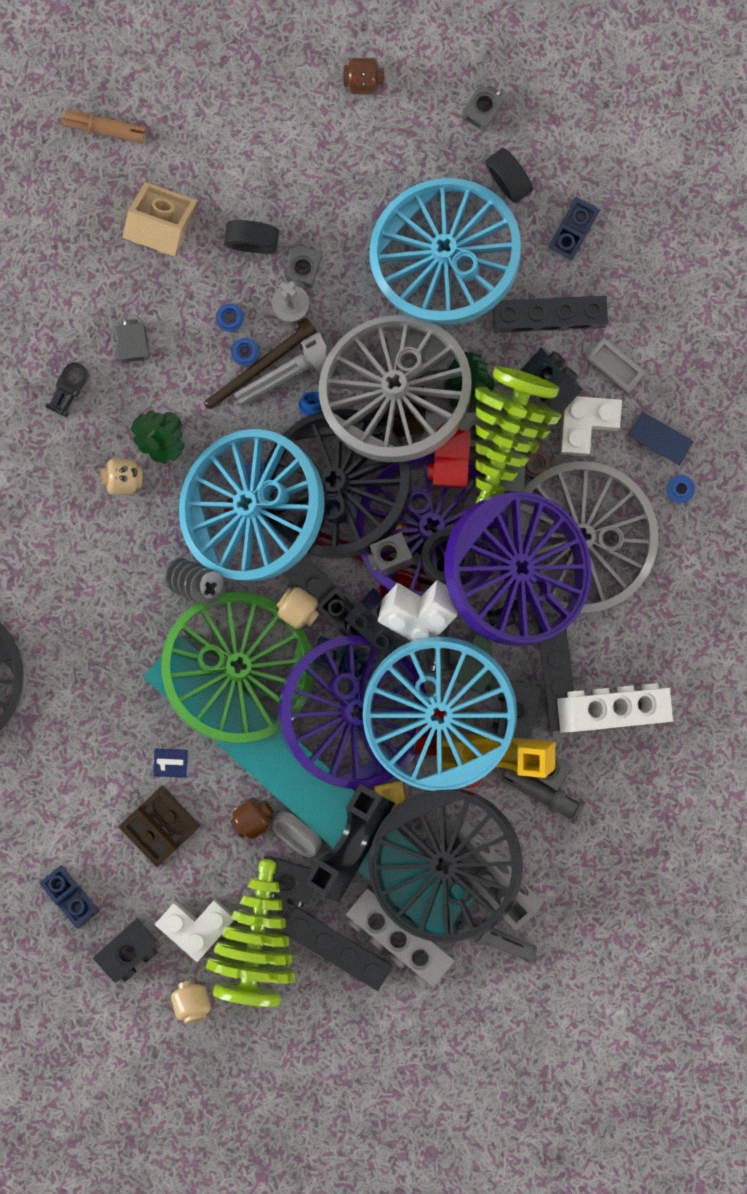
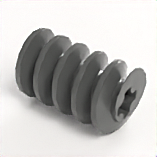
[165,558,225,605]

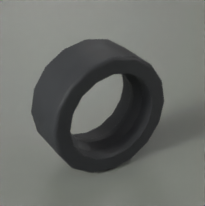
[485,148,533,203]
[224,220,279,254]
[421,529,476,585]

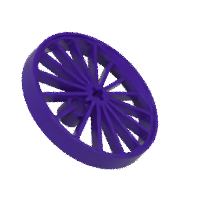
[356,454,508,596]
[444,492,592,646]
[278,635,427,789]

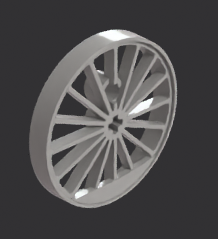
[319,315,471,462]
[508,461,658,613]

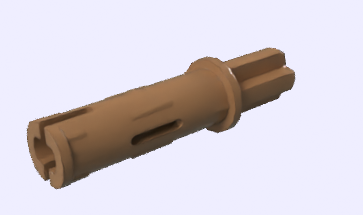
[62,109,146,144]

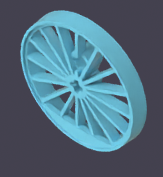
[370,178,521,325]
[179,429,324,581]
[363,636,517,791]

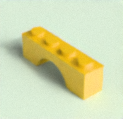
[436,732,555,778]

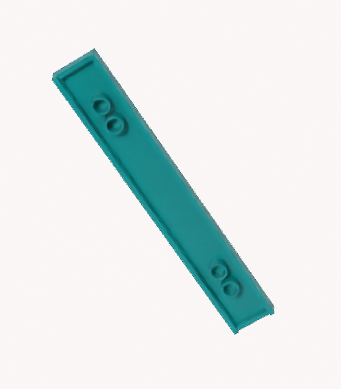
[143,635,474,933]

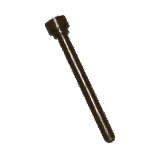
[205,318,318,409]

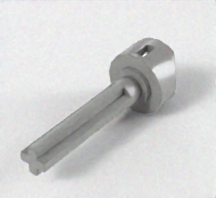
[272,281,310,324]
[234,332,331,407]

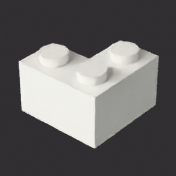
[559,396,622,457]
[378,580,458,642]
[154,898,234,962]

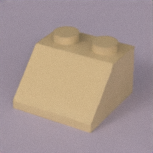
[122,182,197,256]

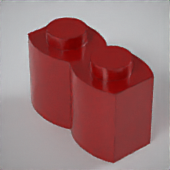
[427,428,470,489]

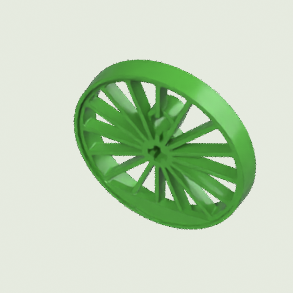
[161,592,314,744]

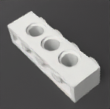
[557,683,673,733]

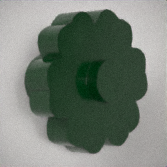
[444,352,495,408]
[130,411,185,464]

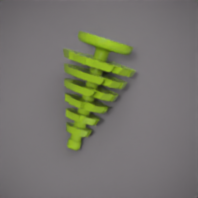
[475,366,562,503]
[205,859,295,1007]

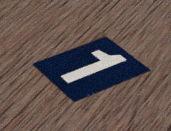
[153,748,188,778]

